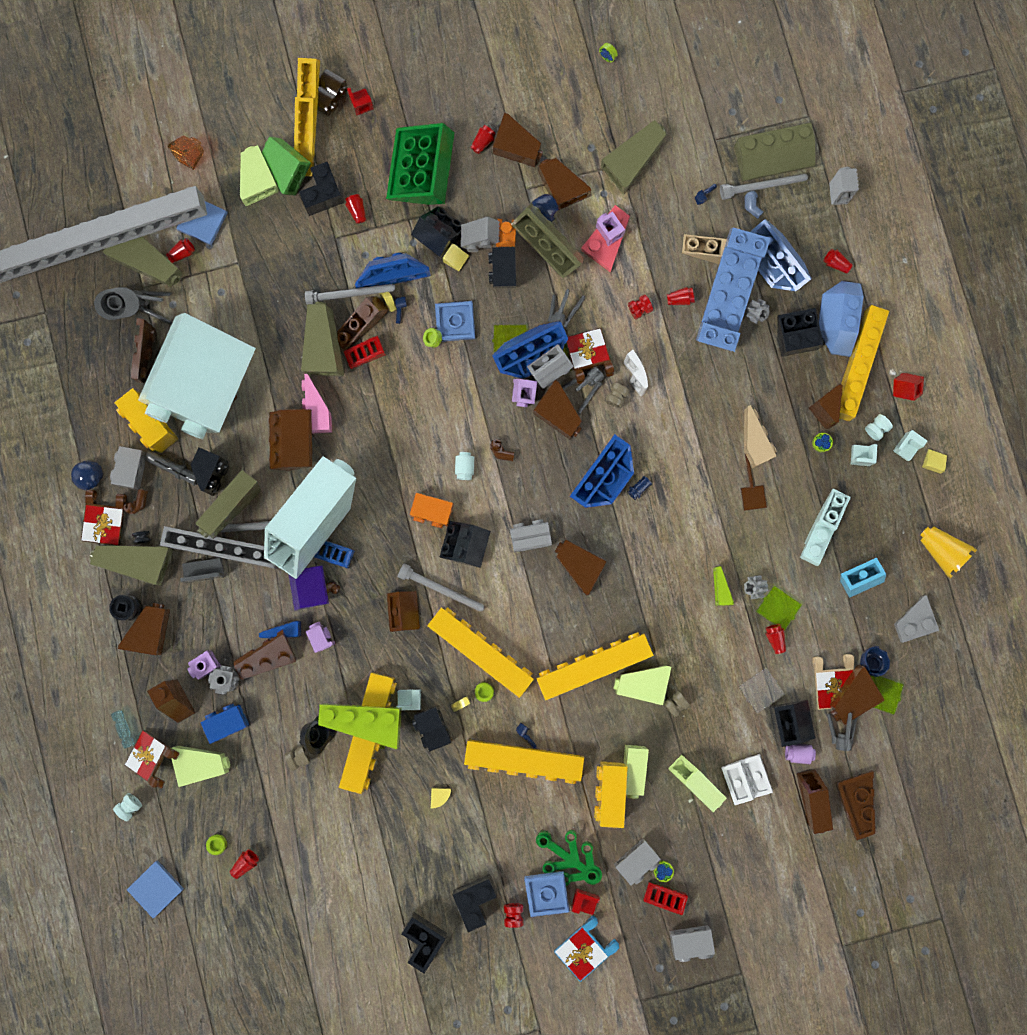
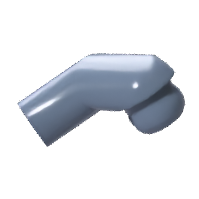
[744,191,763,219]

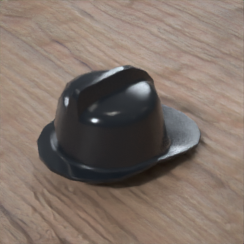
[299,715,337,755]

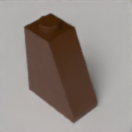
[493,113,543,167]
[538,158,591,211]
[533,380,582,440]
[555,540,607,596]
[118,603,170,655]
[830,665,885,725]
[147,679,196,723]
[796,769,833,834]

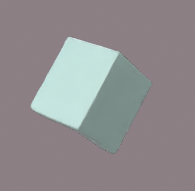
[893,430,927,461]
[851,444,877,466]
[396,689,421,710]

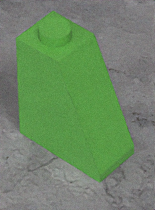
[262,136,311,196]

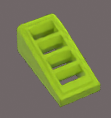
[713,567,734,606]

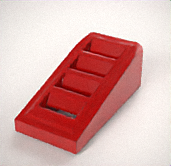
[343,335,386,369]
[643,881,688,915]

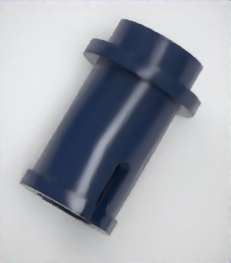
[628,476,652,500]

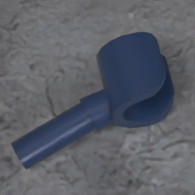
[695,184,717,205]
[395,297,407,324]
[516,723,537,749]

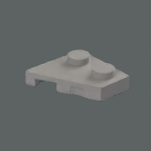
[894,595,939,643]

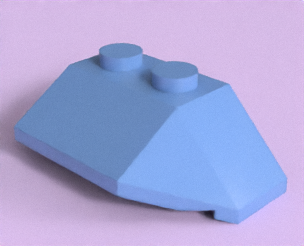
[750,219,811,291]
[818,281,864,357]

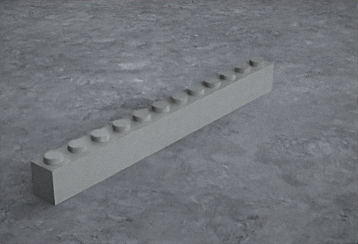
[0,186,207,283]

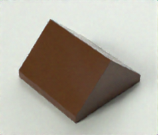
[809,384,843,429]

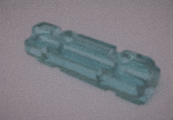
[111,710,134,749]

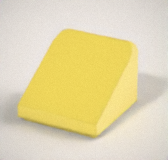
[443,243,469,272]
[922,449,947,474]

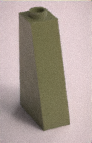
[601,120,666,195]
[103,237,183,287]
[301,302,344,376]
[195,470,261,539]
[90,546,174,586]

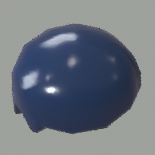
[532,194,558,222]
[71,460,103,490]
[860,646,890,677]

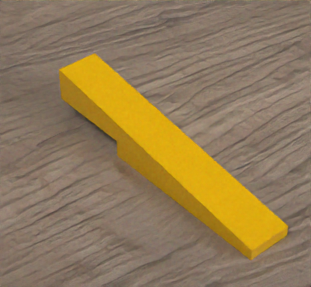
[294,58,320,177]

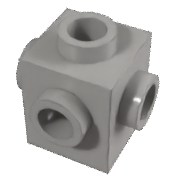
[208,665,239,695]

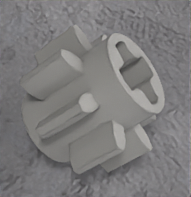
[746,299,770,324]
[744,575,769,599]

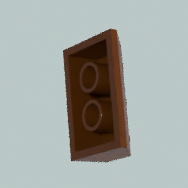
[269,409,312,471]

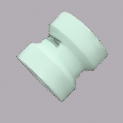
[865,414,893,441]
[113,793,142,821]

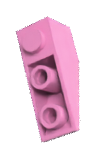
[302,374,332,434]

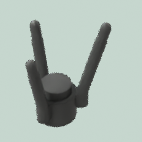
[547,289,585,328]
[133,290,172,325]
[561,367,605,414]
[827,713,858,751]

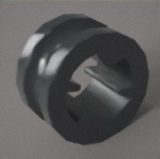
[132,531,151,544]

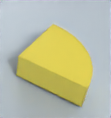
[379,292,396,312]
[451,697,471,712]
[431,788,451,808]

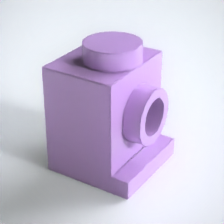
[596,211,625,246]
[512,379,537,407]
[306,621,336,653]
[188,650,221,680]

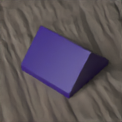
[288,566,329,611]

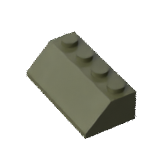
[734,123,815,182]
[511,203,584,278]

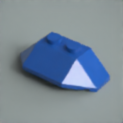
[355,252,431,288]
[492,321,568,379]
[570,434,634,508]

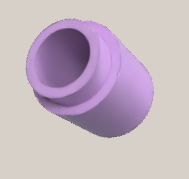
[785,744,816,764]

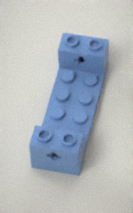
[696,227,771,352]

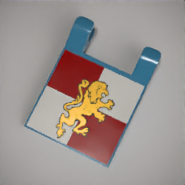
[554,915,619,982]

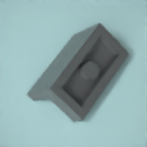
[180,558,224,583]

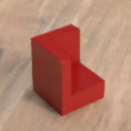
[347,87,374,116]
[893,373,924,401]
[571,888,600,915]

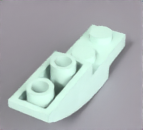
[800,489,850,566]

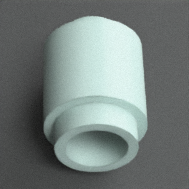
[455,452,475,480]

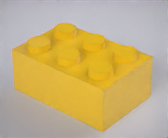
[114,388,179,453]
[594,762,627,828]

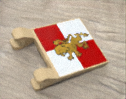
[812,654,854,710]

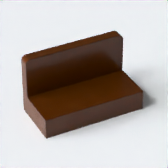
[387,591,420,632]

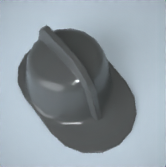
[94,287,140,320]

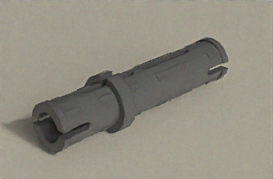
[144,450,198,486]

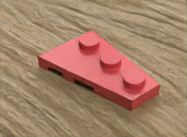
[581,205,630,272]

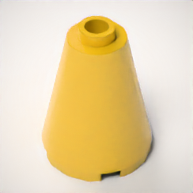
[920,527,977,578]

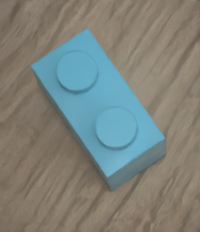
[840,558,886,598]

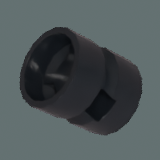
[109,595,143,621]

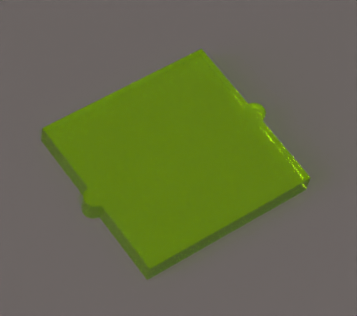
[492,325,526,353]
[756,586,802,631]
[871,676,904,715]

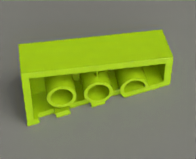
[318,703,402,749]

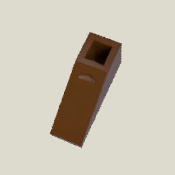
[337,296,389,350]

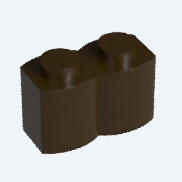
[317,69,348,116]

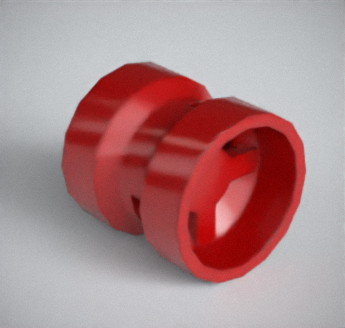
[628,294,653,320]
[504,903,524,928]

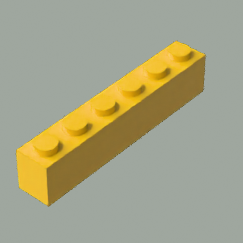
[839,305,889,421]
[427,607,534,698]
[536,632,654,701]
[339,672,397,794]
[464,739,584,784]

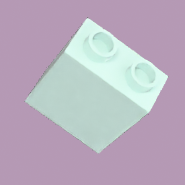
[138,313,256,439]
[264,456,356,579]

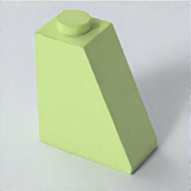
[240,145,280,206]
[613,666,671,705]
[624,745,649,799]
[172,746,230,787]
[668,755,727,812]

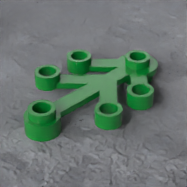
[536,830,602,886]

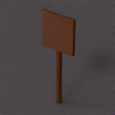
[740,454,767,511]

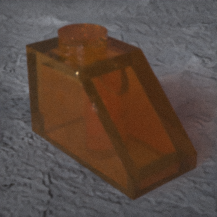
[167,135,205,170]

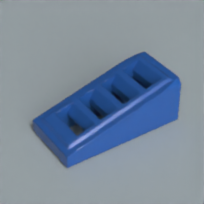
[314,541,355,569]
[259,621,301,638]

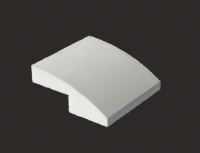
[624,350,648,396]
[722,754,773,805]

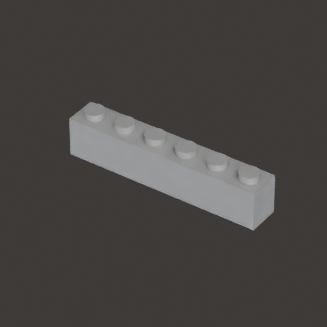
[160,526,279,569]

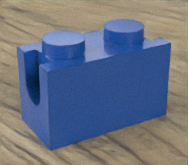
[200,703,250,744]

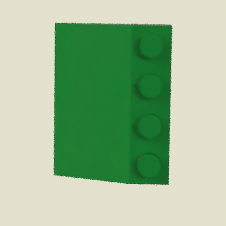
[386,123,455,205]

